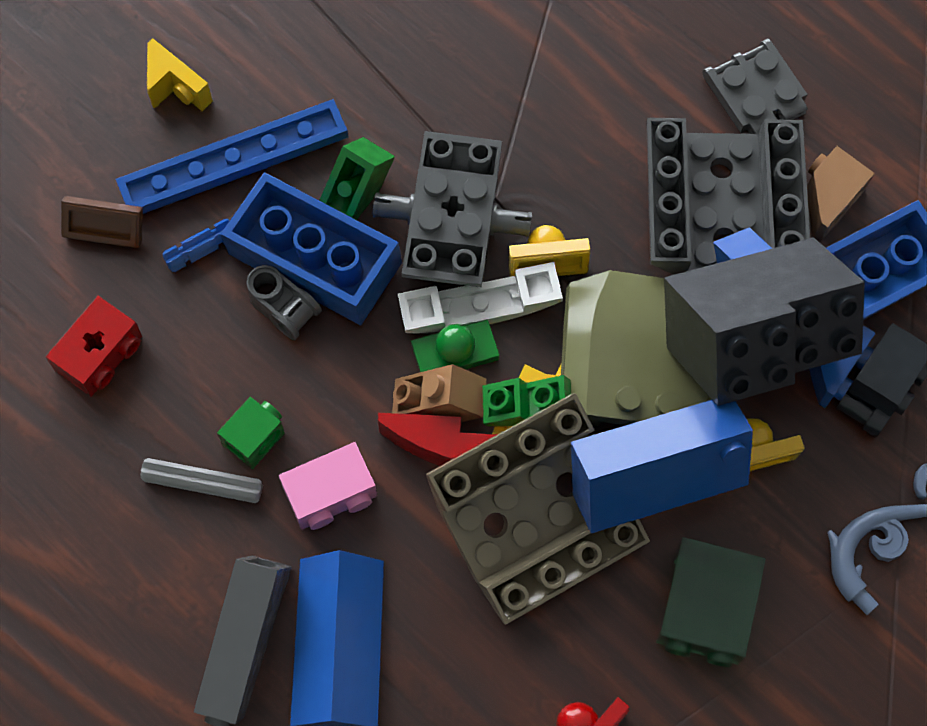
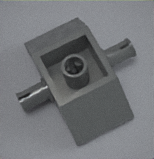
[373,131,532,287]

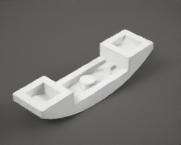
[398,262,563,333]

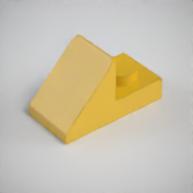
[147,38,213,111]

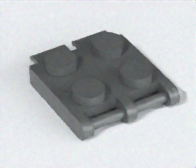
[702,38,808,134]

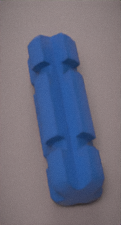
[162,219,230,272]

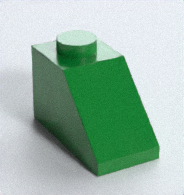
[319,137,395,220]

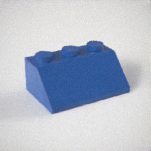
[826,200,927,320]

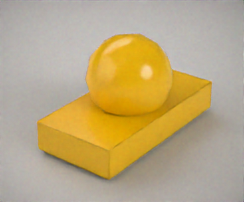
[509,225,590,277]
[747,419,805,471]

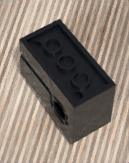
[664,238,865,406]

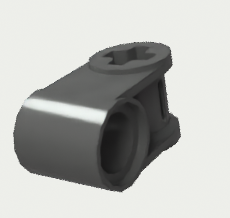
[246,265,322,341]

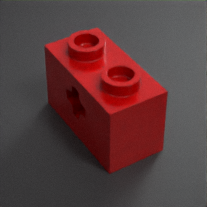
[46,295,142,397]

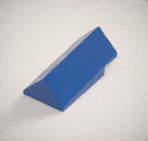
[290,550,384,726]

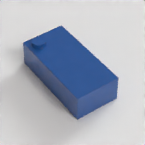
[221,172,402,326]
[571,400,753,533]

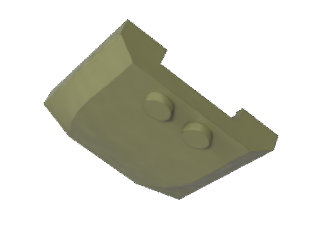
[561,270,712,427]

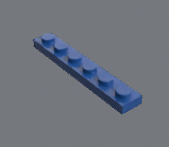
[116,99,349,214]

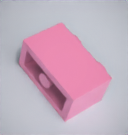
[278,442,377,530]

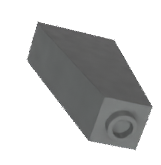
[194,555,292,726]

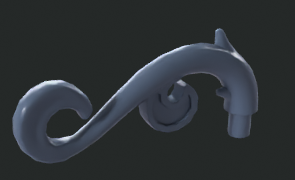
[828,463,927,616]

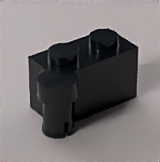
[836,323,927,438]

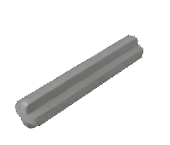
[141,458,263,503]

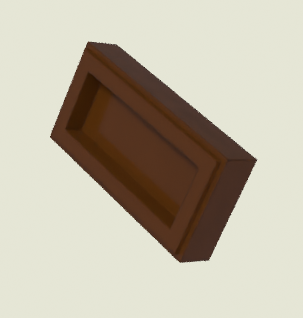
[61,196,143,248]

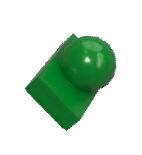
[411,319,500,372]

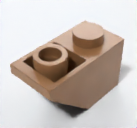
[392,364,487,422]

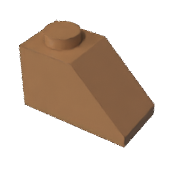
[807,146,875,243]

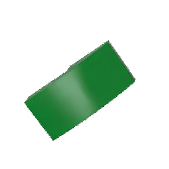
[482,375,571,427]

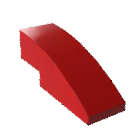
[378,413,497,466]

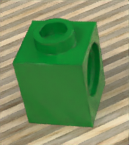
[217,396,285,470]

